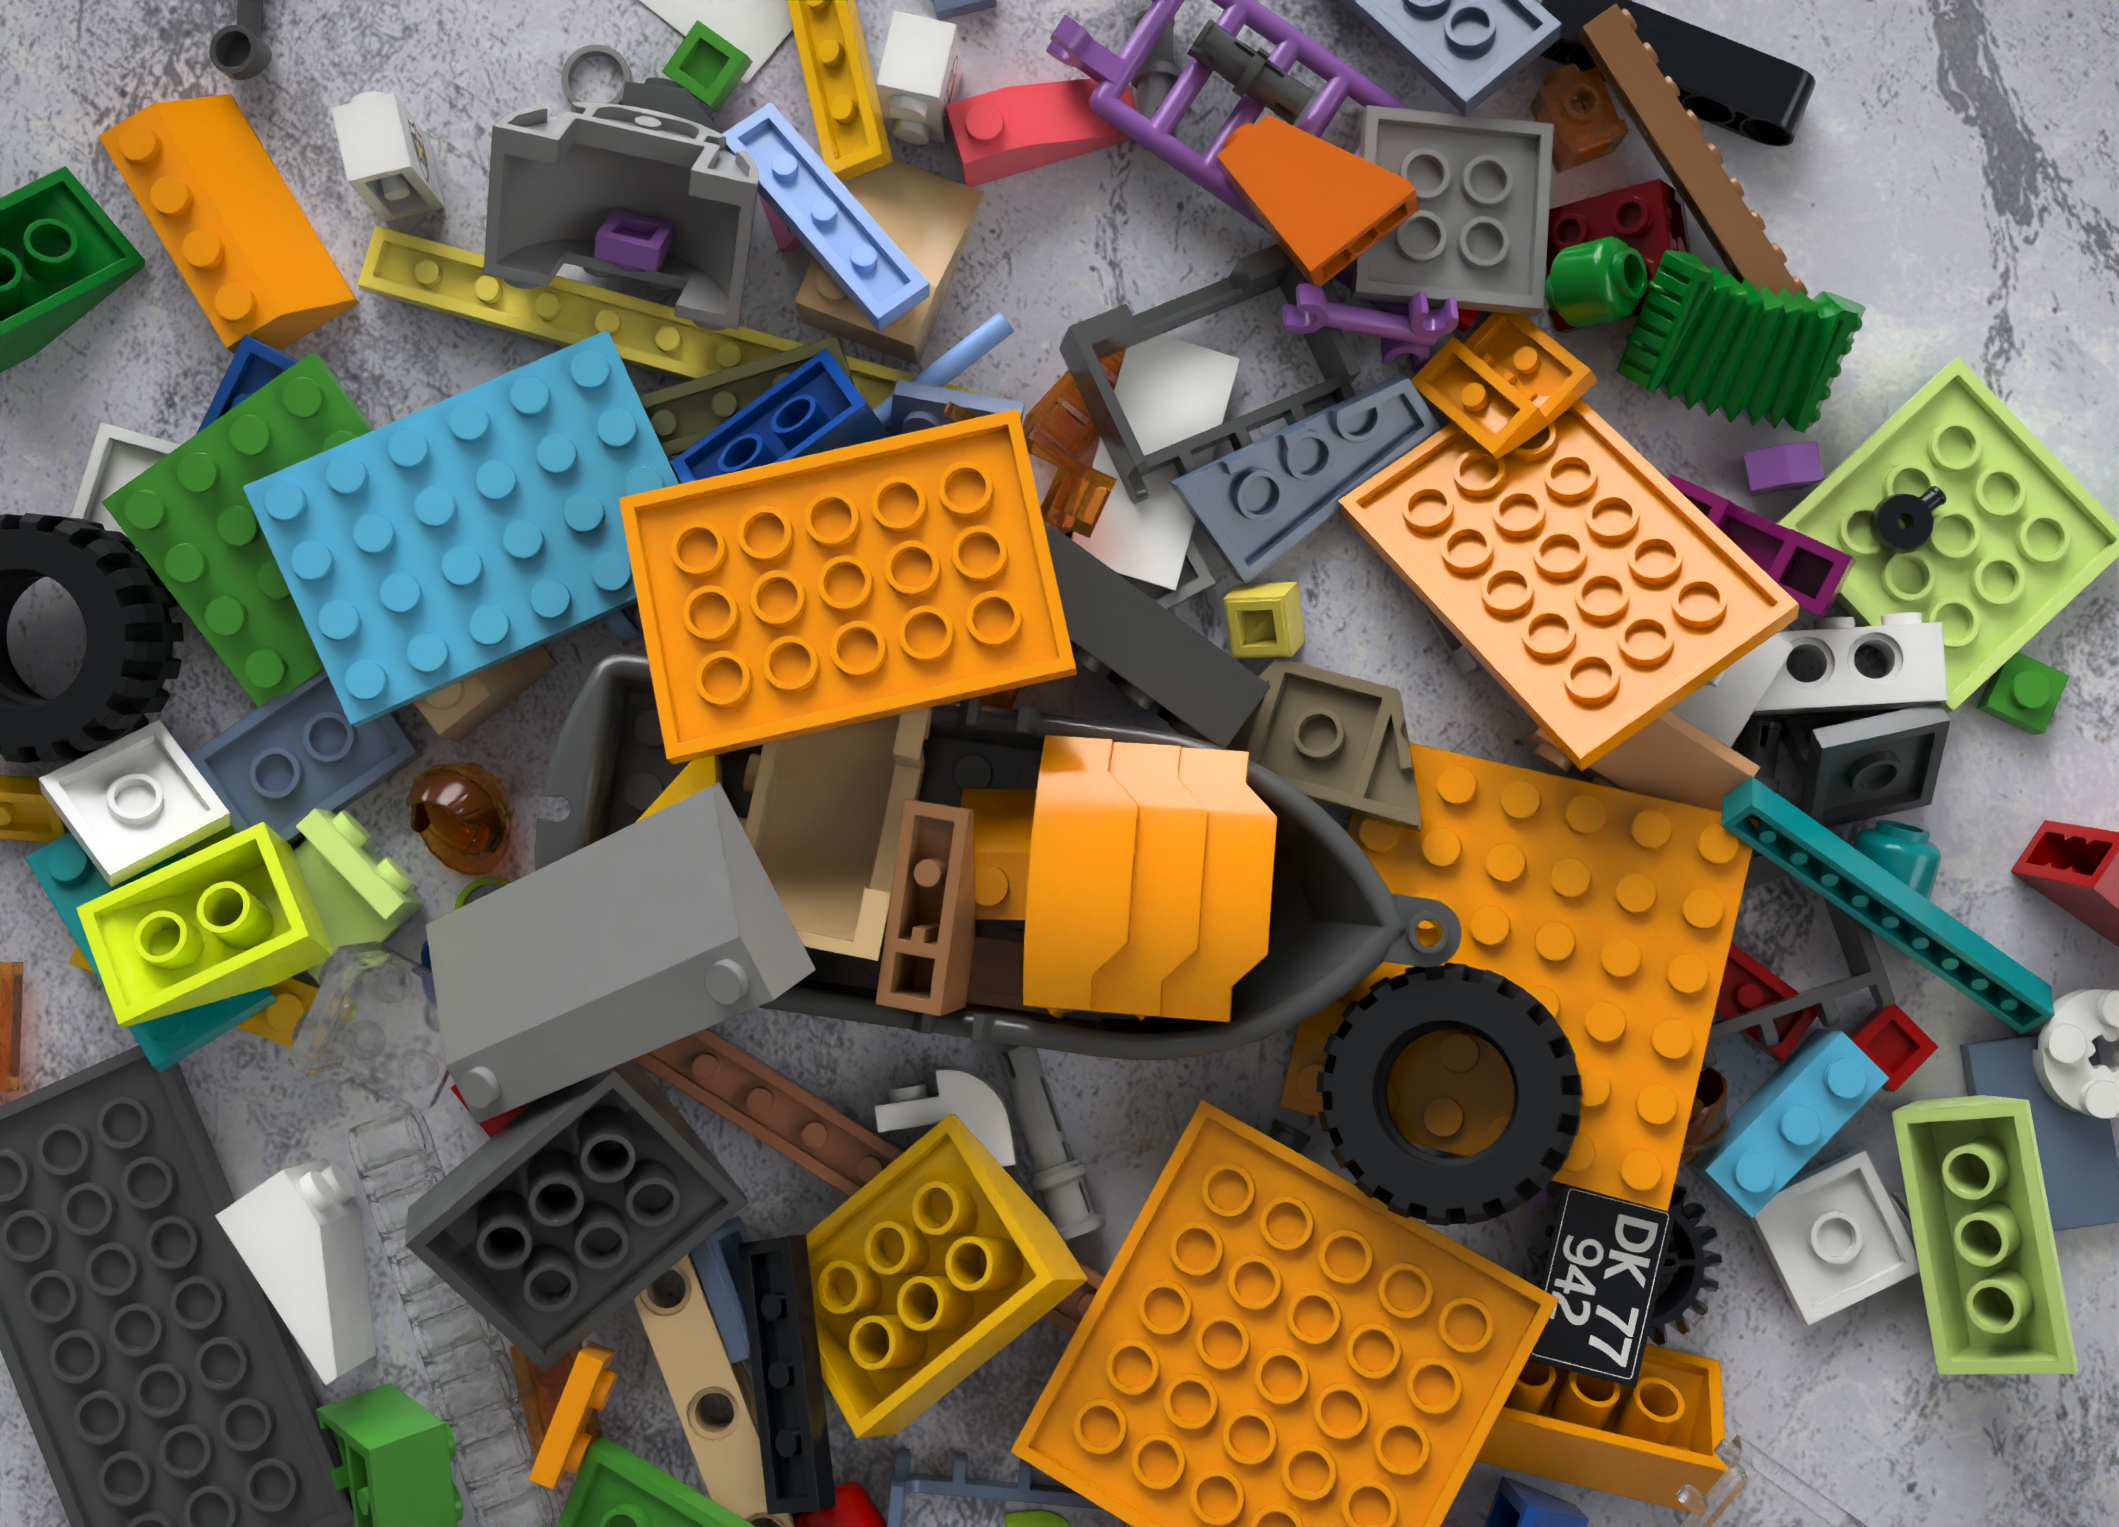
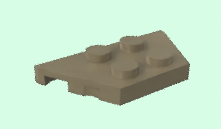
[1205,657,1423,832]

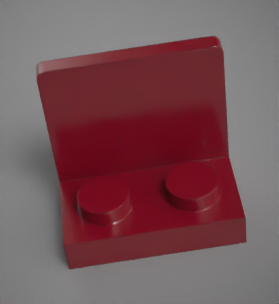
[1546,178,1691,333]

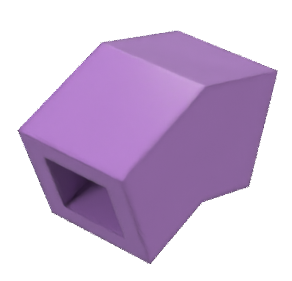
[1743,441,1824,496]

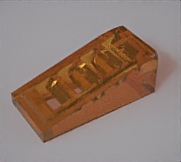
[1022,349,1126,472]

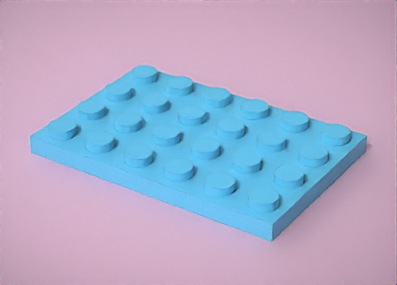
[243,330,679,727]

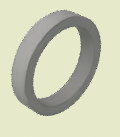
[561,44,633,105]

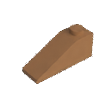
[875,799,975,1016]

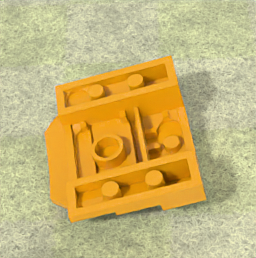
[1023,735,1277,1023]

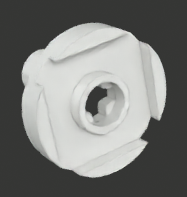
[2033,989,2119,1119]

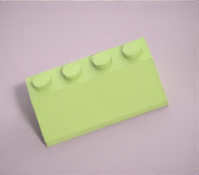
[1891,1095,2078,1375]

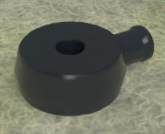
[1869,486,1946,554]

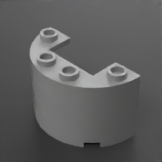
[483,102,759,330]

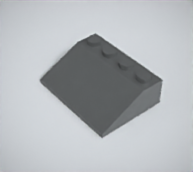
[405,1060,748,1372]

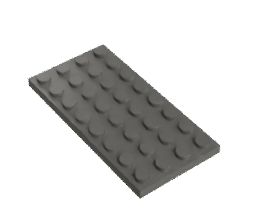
[0,1045,354,1527]

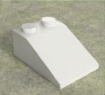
[215,1158,376,1385]

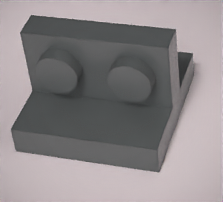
[1780,702,1951,828]

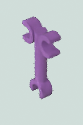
[1282,283,1459,371]

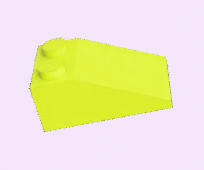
[76,822,335,1028]

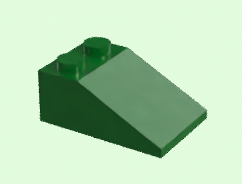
[0,166,145,373]

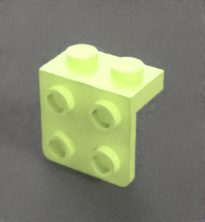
[294,808,425,988]

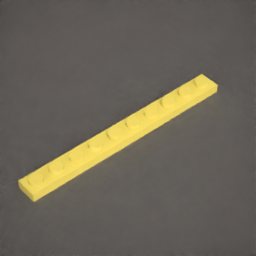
[357,225,979,433]

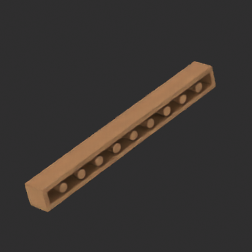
[1576,3,1808,296]

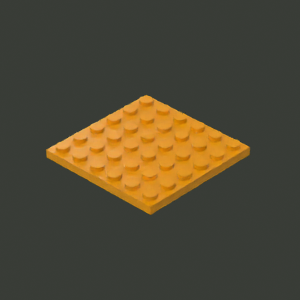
[1279,743,1759,1212]
[1010,1099,1559,1527]

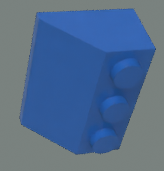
[670,348,891,484]

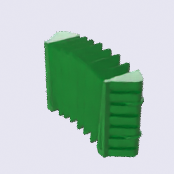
[1616,250,1866,433]

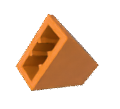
[1216,114,1418,287]

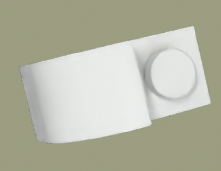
[874,1067,1017,1167]

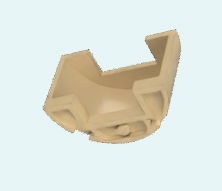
[738,707,932,961]

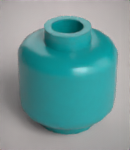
[1853,820,1941,901]

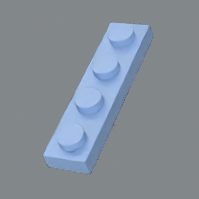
[722,102,930,332]

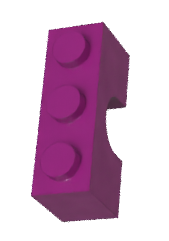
[1667,474,1856,618]

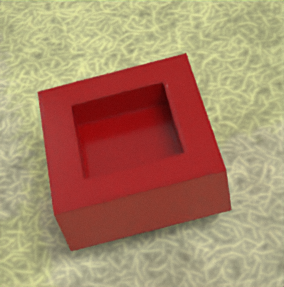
[1848,1003,1938,1092]

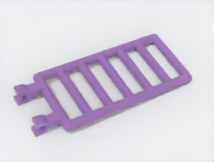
[1046,0,1431,316]

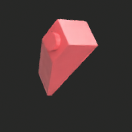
[945,78,1137,187]

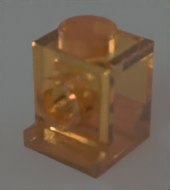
[1530,64,1629,174]

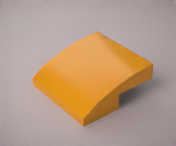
[1411,312,1598,460]

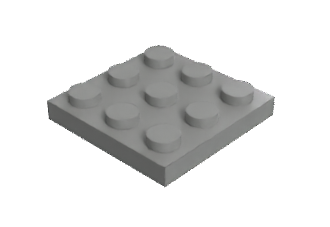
[1350,105,1554,316]

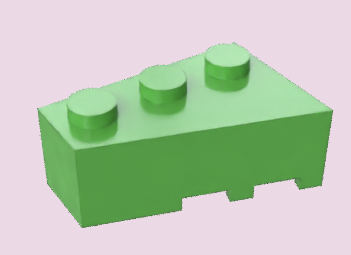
[316,1383,463,1527]

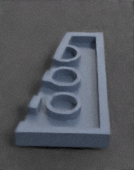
[1169,375,1441,584]

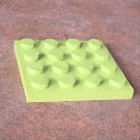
[1776,357,2119,713]

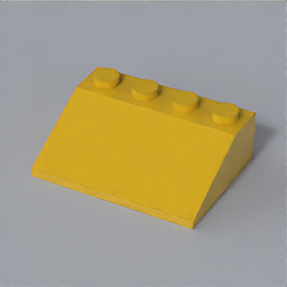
[806,1114,1088,1439]

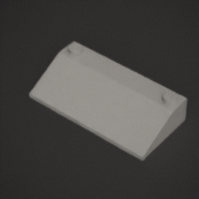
[426,782,816,1124]

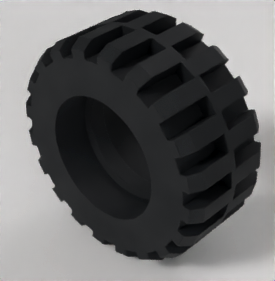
[0,513,184,763]
[1316,963,1583,1226]

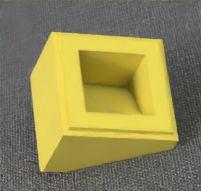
[1223,582,1305,658]

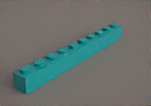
[1721,776,2055,1034]

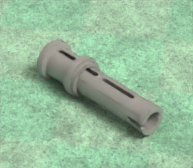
[996,1046,1106,1241]

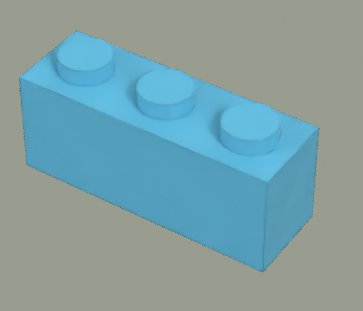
[1685,1029,1889,1218]

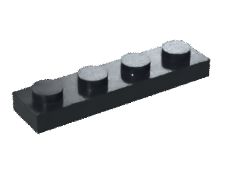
[739,1234,836,1514]

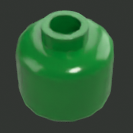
[1545,236,1647,328]

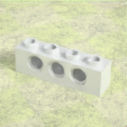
[1751,612,1948,717]

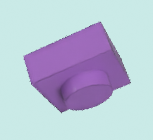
[594,209,675,272]

